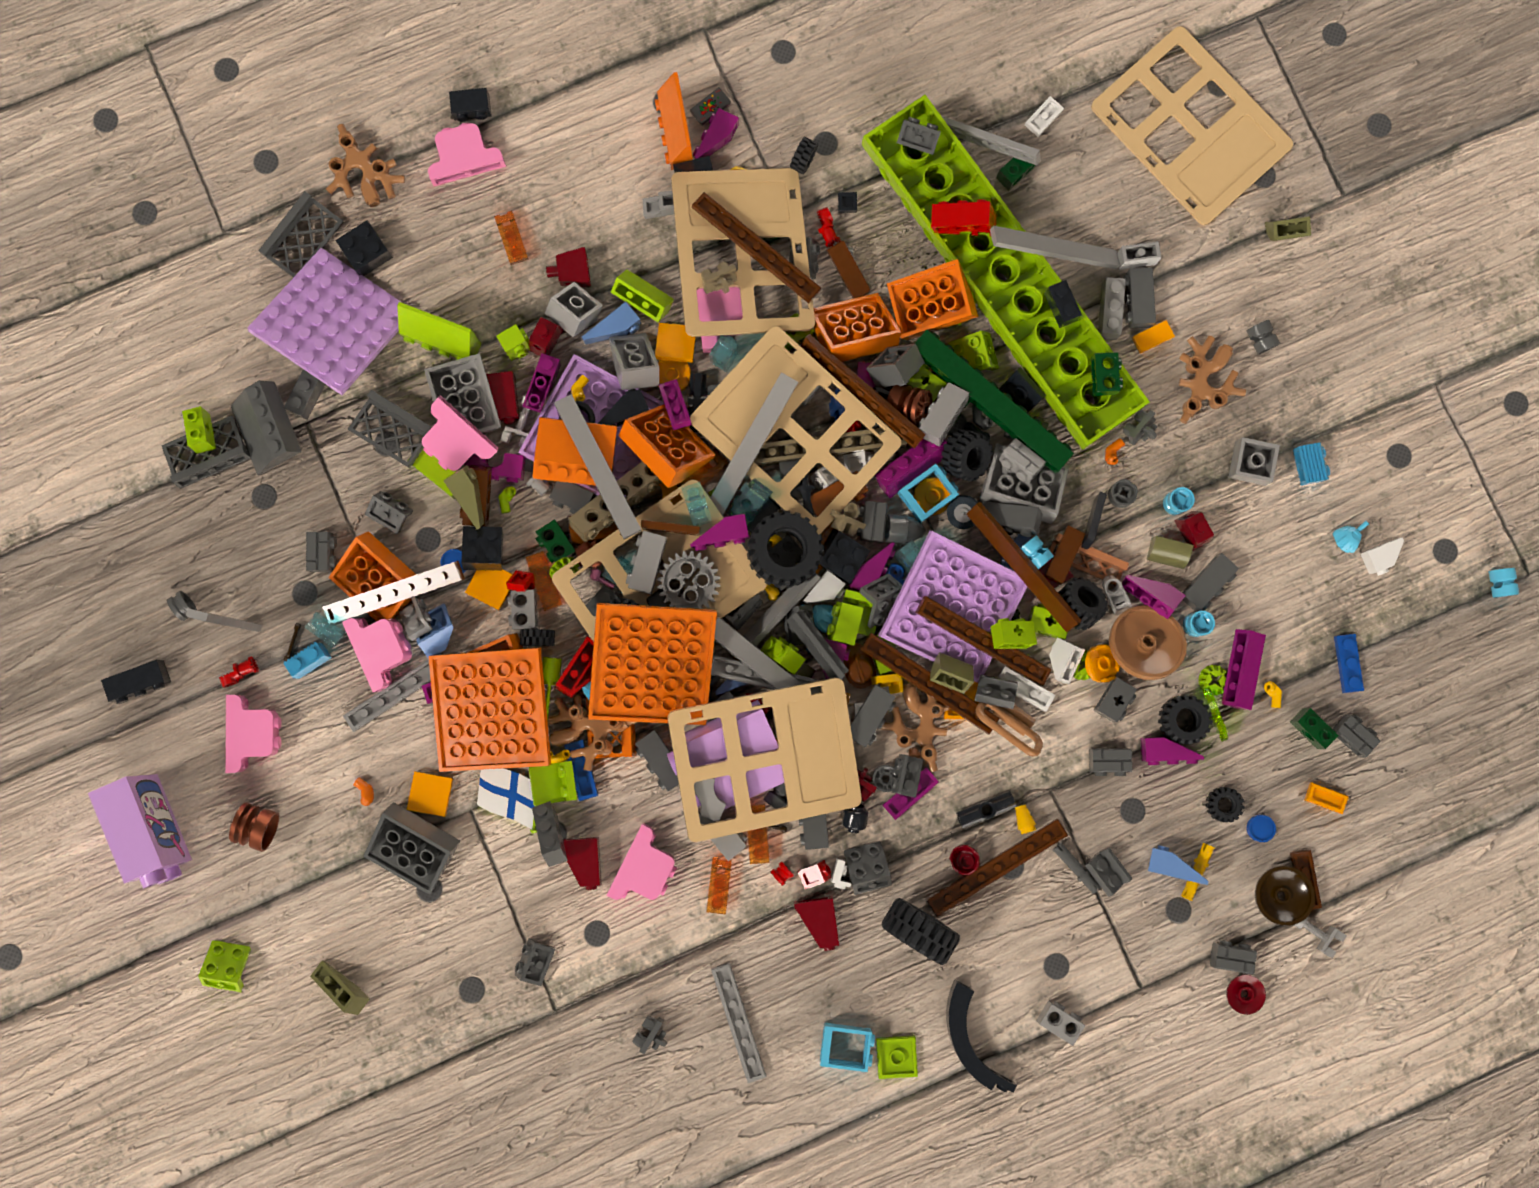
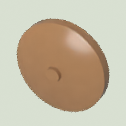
[1109,606,1187,680]

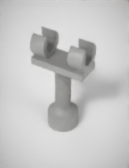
[1294,917,1347,959]

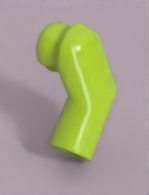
[498,486,516,514]

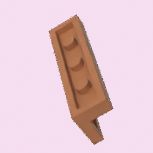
[1049,533,1129,586]

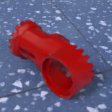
[817,207,841,248]
[219,656,259,688]

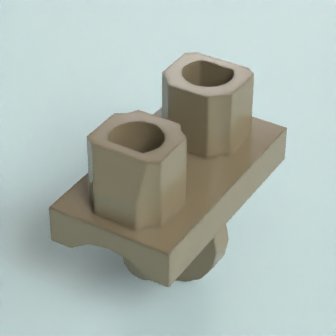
[701,261,737,294]
[830,503,866,537]

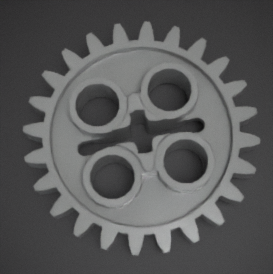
[657,551,721,609]

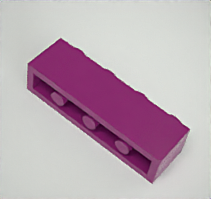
[875,439,947,498]
[1221,629,1266,710]

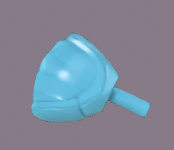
[1333,521,1369,553]
[801,604,833,633]

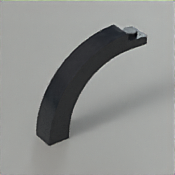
[946,979,1017,1093]

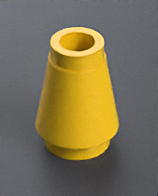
[1015,804,1036,835]

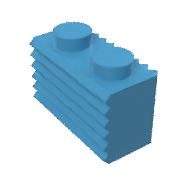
[1293,442,1330,486]
[284,642,332,679]

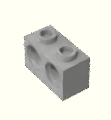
[508,590,538,630]
[1036,1001,1085,1046]

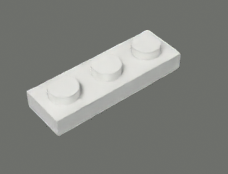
[998,666,1055,712]

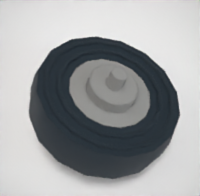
[947,495,978,530]

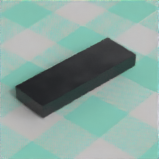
[1081,491,1107,549]

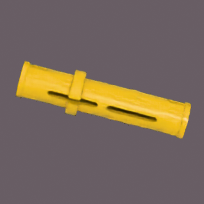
[1181,843,1215,901]

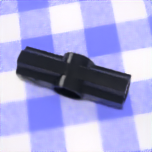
[687,373,707,432]
[956,791,1017,829]

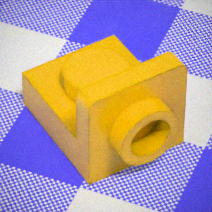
[871,674,903,694]

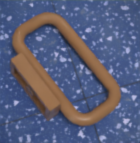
[976,702,1043,757]

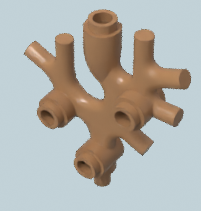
[326,124,405,207]
[1179,335,1246,424]
[881,683,950,772]
[548,696,638,771]

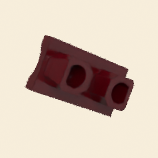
[857,767,877,802]

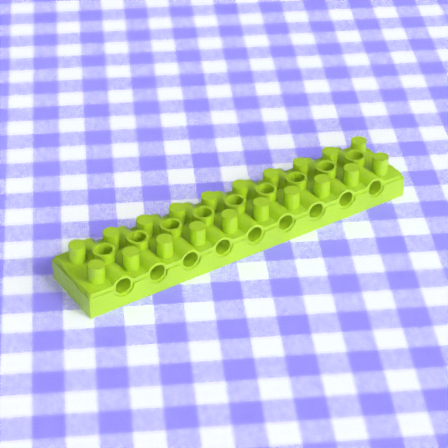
[862,95,1150,450]

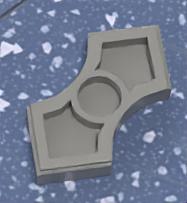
[694,778,726,822]

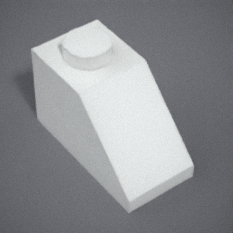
[1360,537,1404,576]
[803,570,845,604]
[1049,637,1085,685]

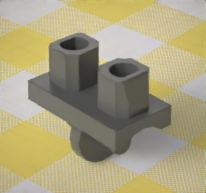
[1123,409,1157,446]
[632,1015,667,1054]

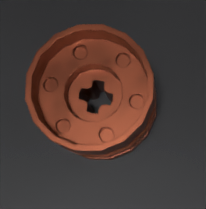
[887,385,933,429]
[229,802,279,852]

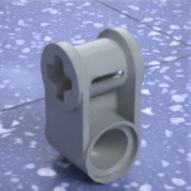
[1102,575,1132,614]

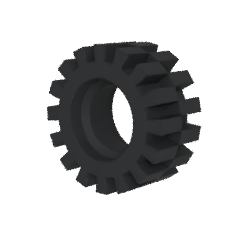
[790,136,818,174]
[520,629,555,646]
[1205,787,1245,823]

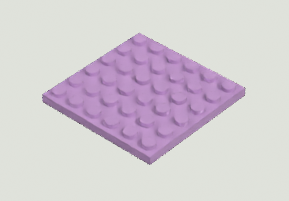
[247,248,402,395]
[518,354,664,498]
[878,530,1028,682]

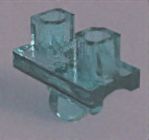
[304,612,345,648]

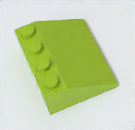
[397,302,481,360]

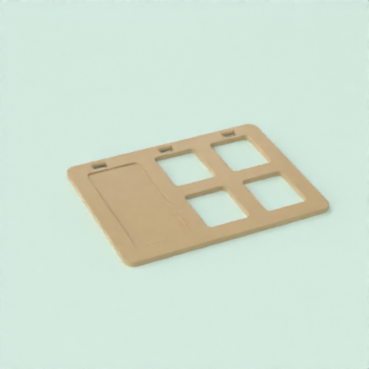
[1091,26,1293,225]
[671,168,815,337]
[690,326,901,535]
[552,480,767,642]
[667,677,862,842]

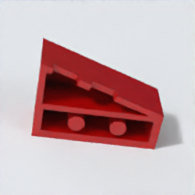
[931,199,997,237]
[554,636,594,698]

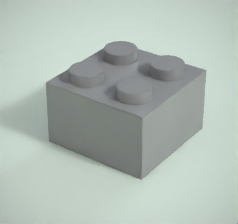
[545,282,603,337]
[1228,437,1280,486]

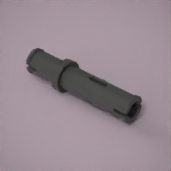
[1053,842,1101,894]

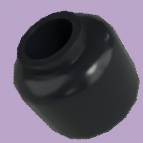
[842,804,869,833]

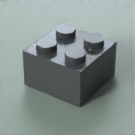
[866,343,925,388]

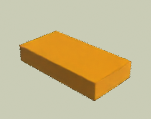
[1132,320,1175,354]
[1304,782,1349,814]

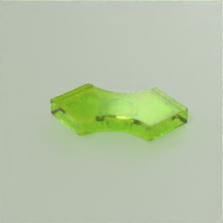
[1202,688,1228,742]

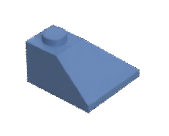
[416,603,454,659]

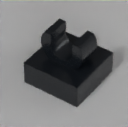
[838,192,857,213]

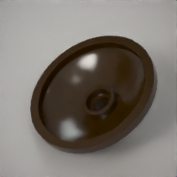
[1255,866,1315,926]

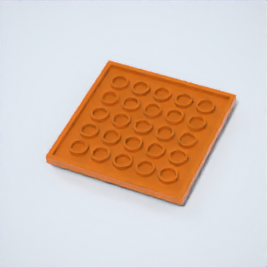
[588,603,717,725]
[428,647,551,772]

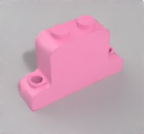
[428,123,506,186]
[697,287,743,354]
[422,395,499,471]
[342,618,412,693]
[225,695,282,773]
[606,823,677,900]

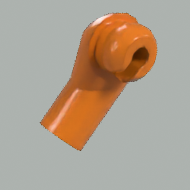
[1105,438,1125,465]
[353,777,374,806]

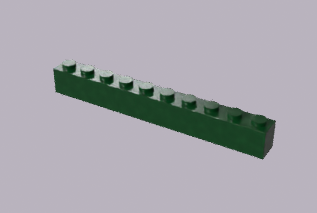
[915,330,1074,474]

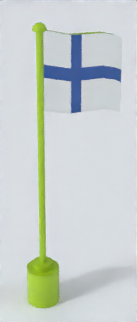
[477,657,562,834]

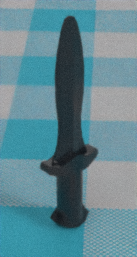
[796,473,815,517]

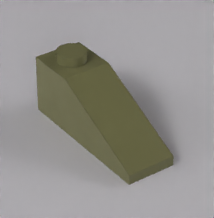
[444,465,484,530]
[310,960,370,1015]

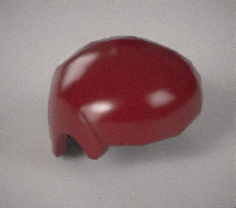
[949,845,980,875]

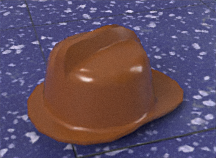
[843,643,876,689]

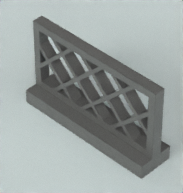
[258,191,344,277]
[348,390,432,468]
[161,416,251,489]
[786,609,849,680]

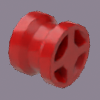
[770,861,794,886]

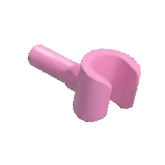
[590,569,614,589]

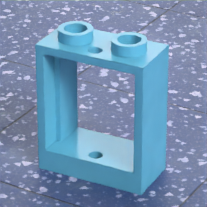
[897,464,959,523]
[819,1022,875,1072]

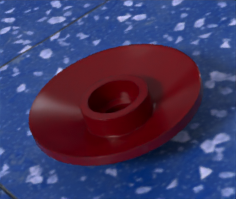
[1226,975,1266,1015]

